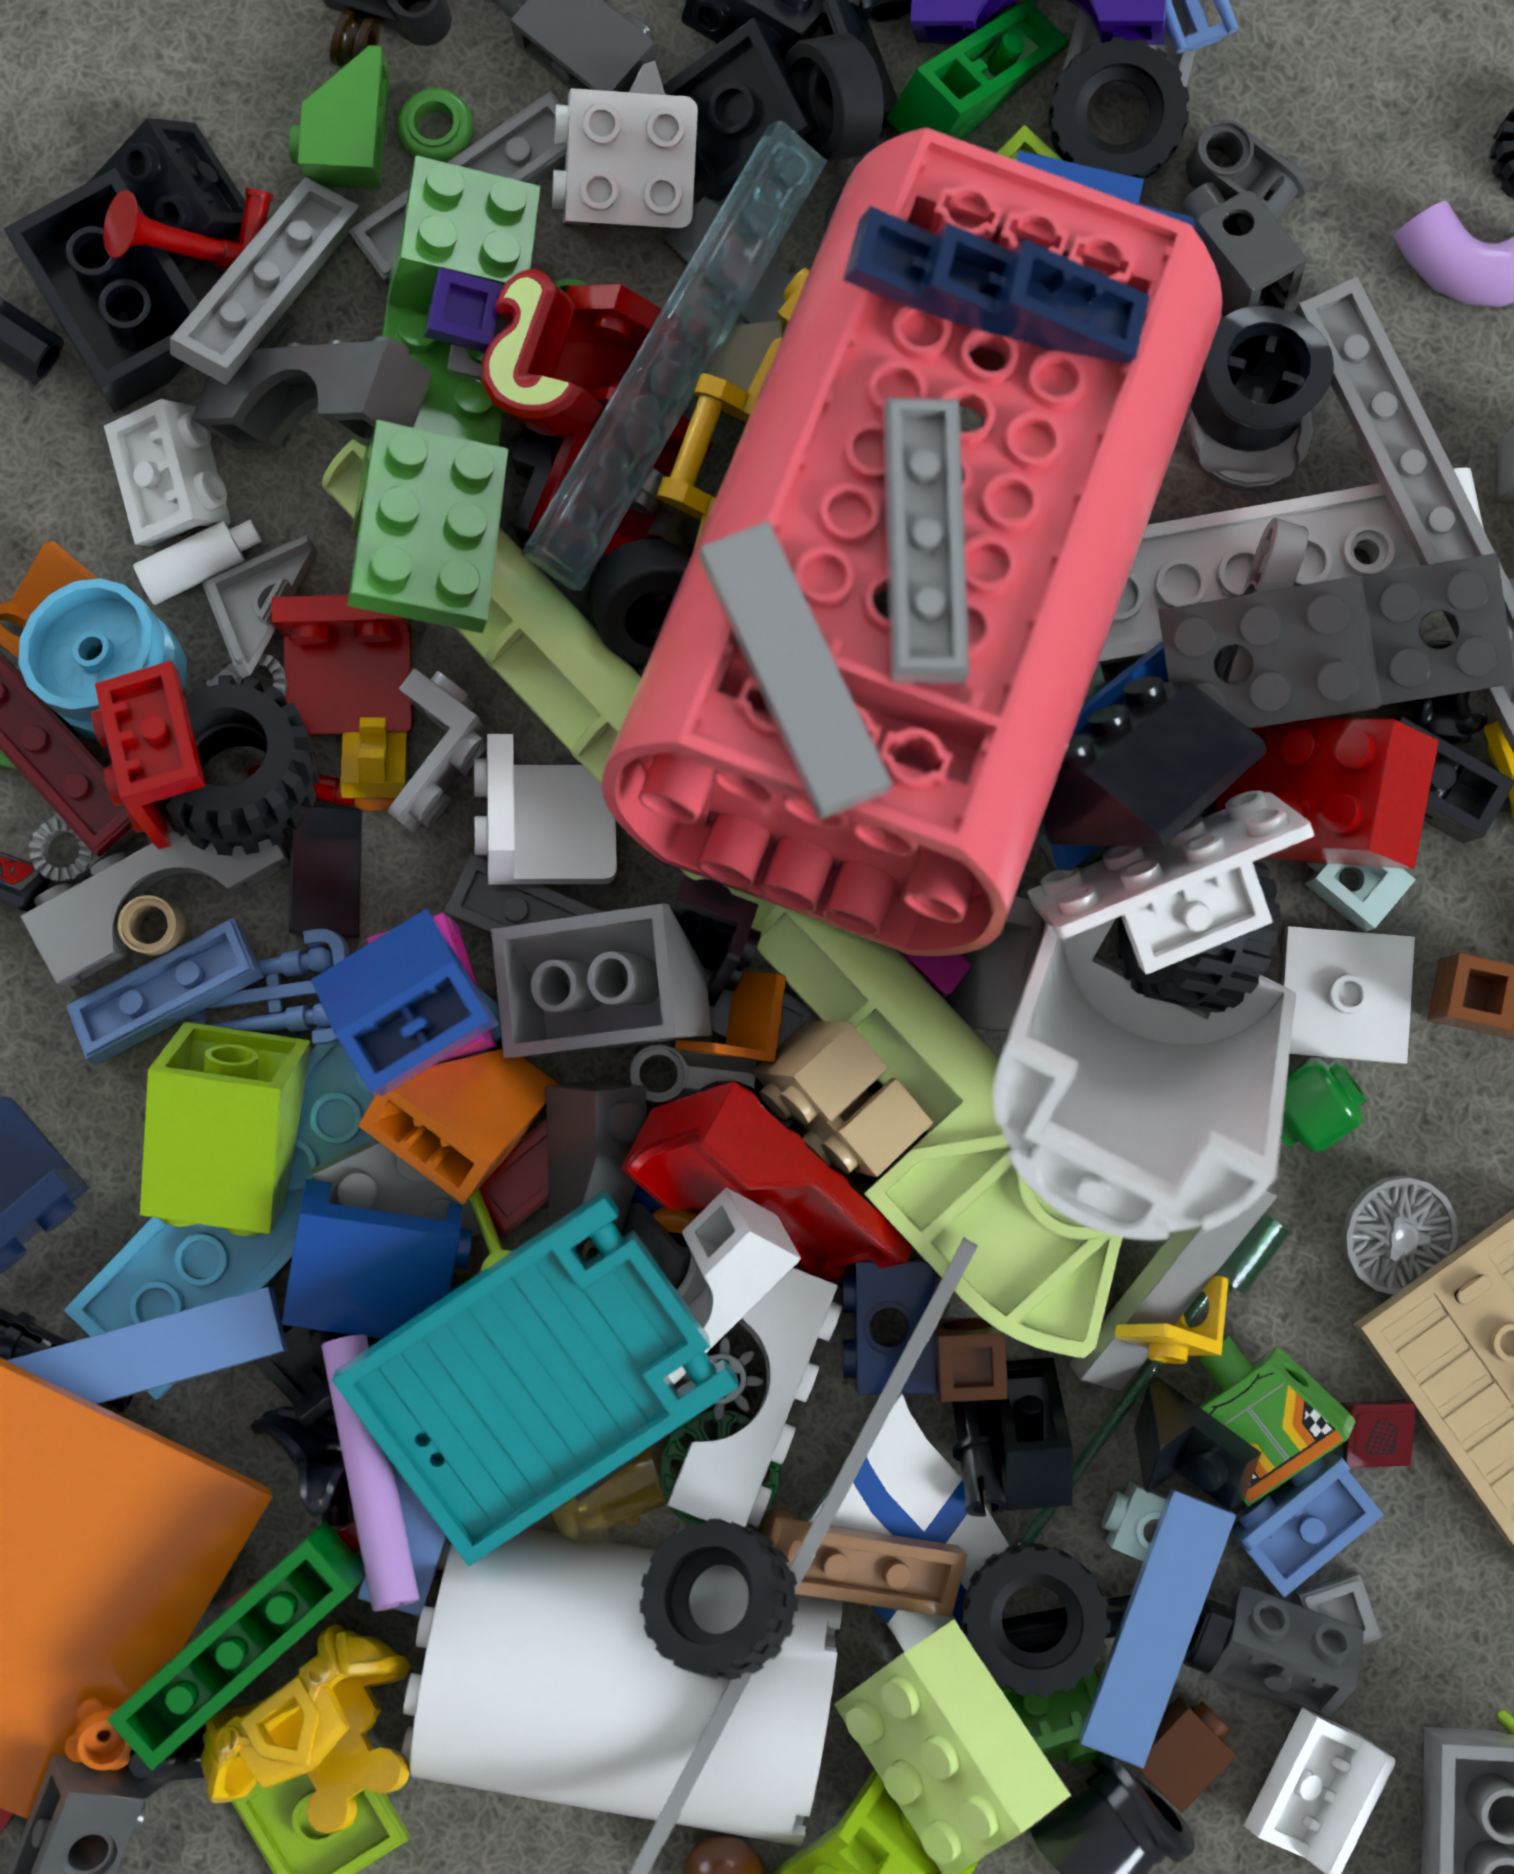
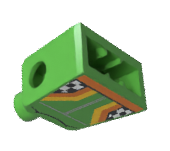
[1198,1335,1356,1507]

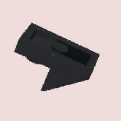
[1135,1376,1261,1511]

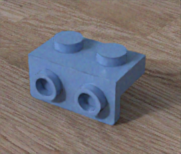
[1230,1451,1384,1598]

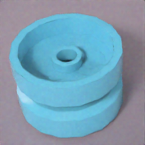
[18,578,187,741]

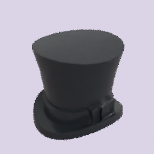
[1191,306,1334,452]
[1030,1752,1195,1874]

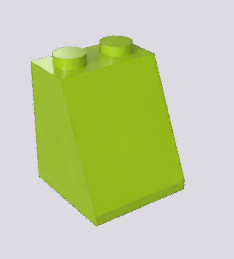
[140,1022,311,1236]

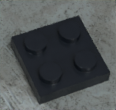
[663,18,818,201]

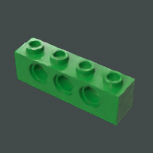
[106,1520,365,1771]

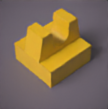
[340,717,408,798]

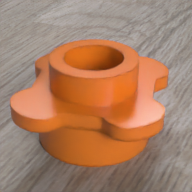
[65,1698,131,1770]

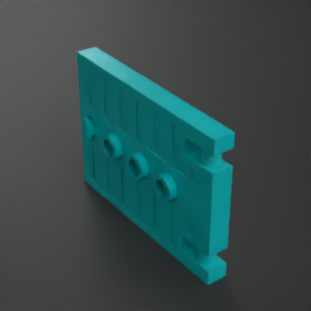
[332,1190,739,1566]

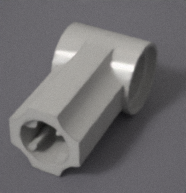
[628,1044,756,1106]

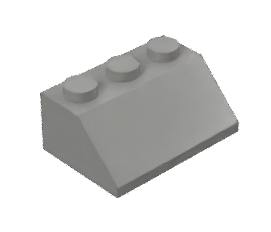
[491,903,712,1058]
[1421,1727,1514,1874]

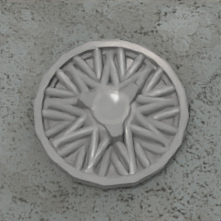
[1342,1175,1458,1295]

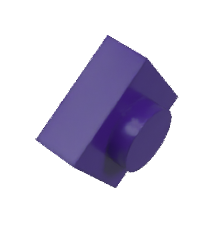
[424,267,503,353]

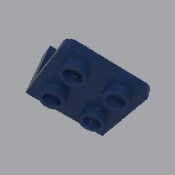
[0,1097,89,1274]

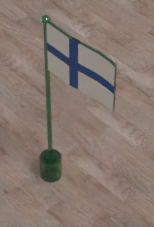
[807,1213,1290,1652]

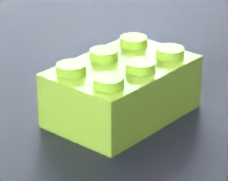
[834,1620,1071,1874]

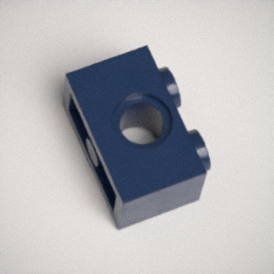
[842,1259,936,1394]

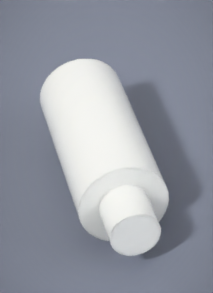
[133,519,262,605]

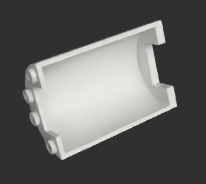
[994,918,1296,1240]
[401,1527,843,1847]

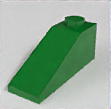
[886,0,1070,141]

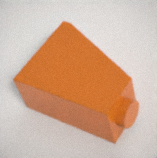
[358,1049,559,1205]

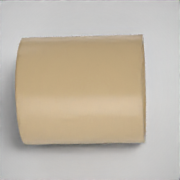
[118,895,189,958]

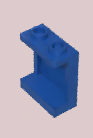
[281,1179,472,1339]

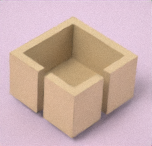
[752,1020,933,1177]

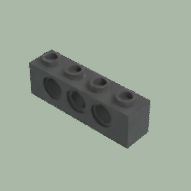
[7,1755,146,1874]

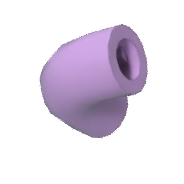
[1392,201,1514,307]

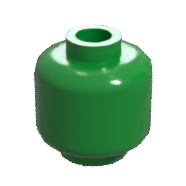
[1280,1058,1368,1153]

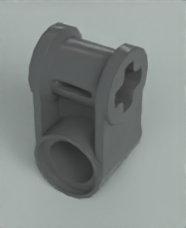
[1186,120,1310,220]

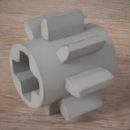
[682,1338,763,1420]

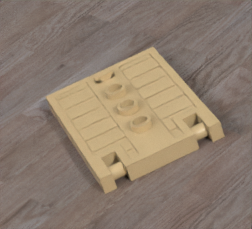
[1353,1209,1514,1553]

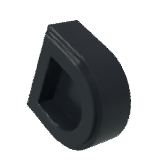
[1183,1598,1234,1674]

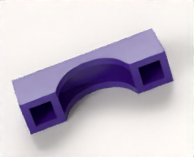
[911,0,1167,45]

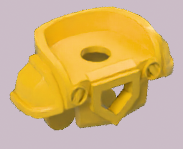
[201,1624,411,1833]

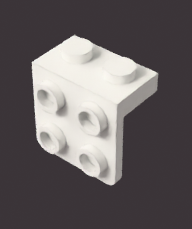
[552,88,698,229]
[474,734,617,885]

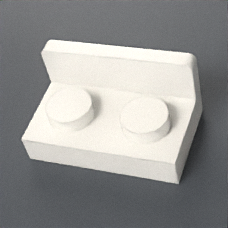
[104,398,231,547]

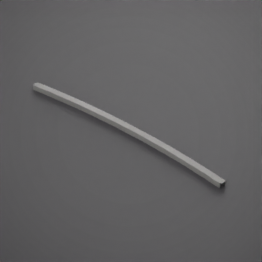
[629,1237,977,1874]

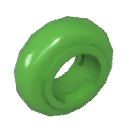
[397,88,474,163]

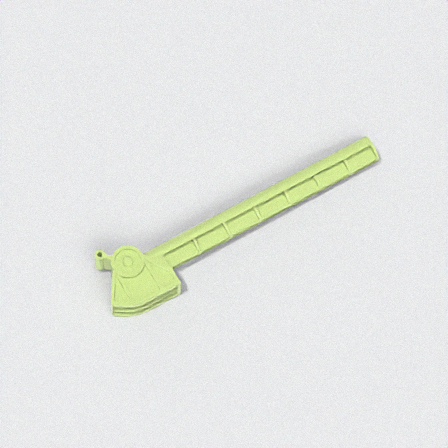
[322,439,1122,1359]

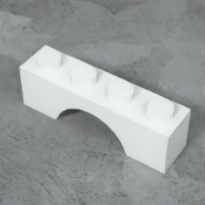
[668,1187,801,1385]
[666,1268,843,1527]

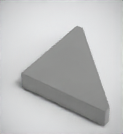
[202,534,317,679]

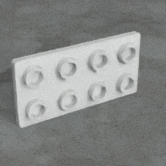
[1027,790,1314,975]

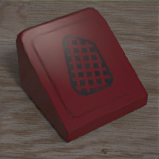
[1341,1400,1415,1468]

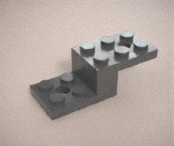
[1158,553,1514,729]

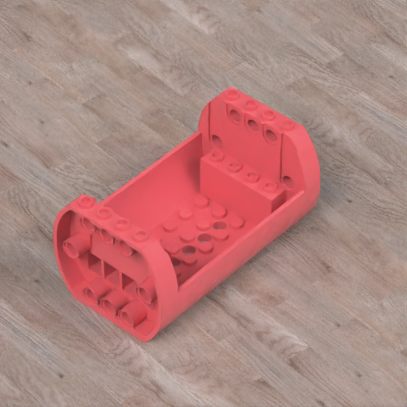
[602,128,1223,956]

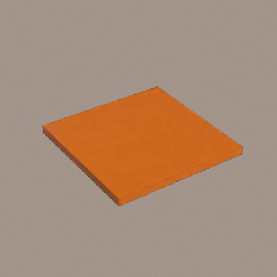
[0,1358,273,1820]

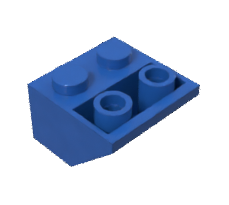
[311,908,499,1096]

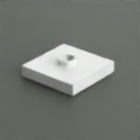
[1280,926,1415,1064]

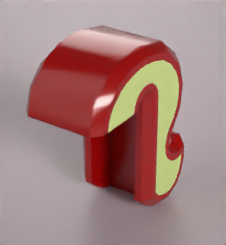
[482,269,603,437]

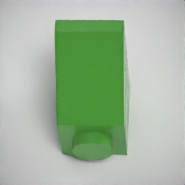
[289,45,390,189]

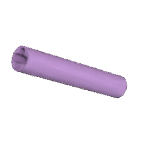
[321,1335,420,1611]

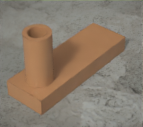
[759,1508,967,1617]

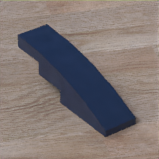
[843,206,1150,364]

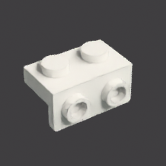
[1243,1707,1395,1874]

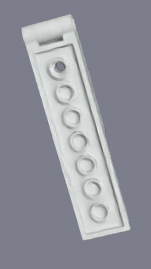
[1099,468,1484,666]

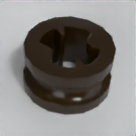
[330,9,380,67]

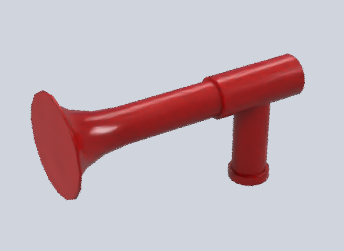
[103,188,274,270]

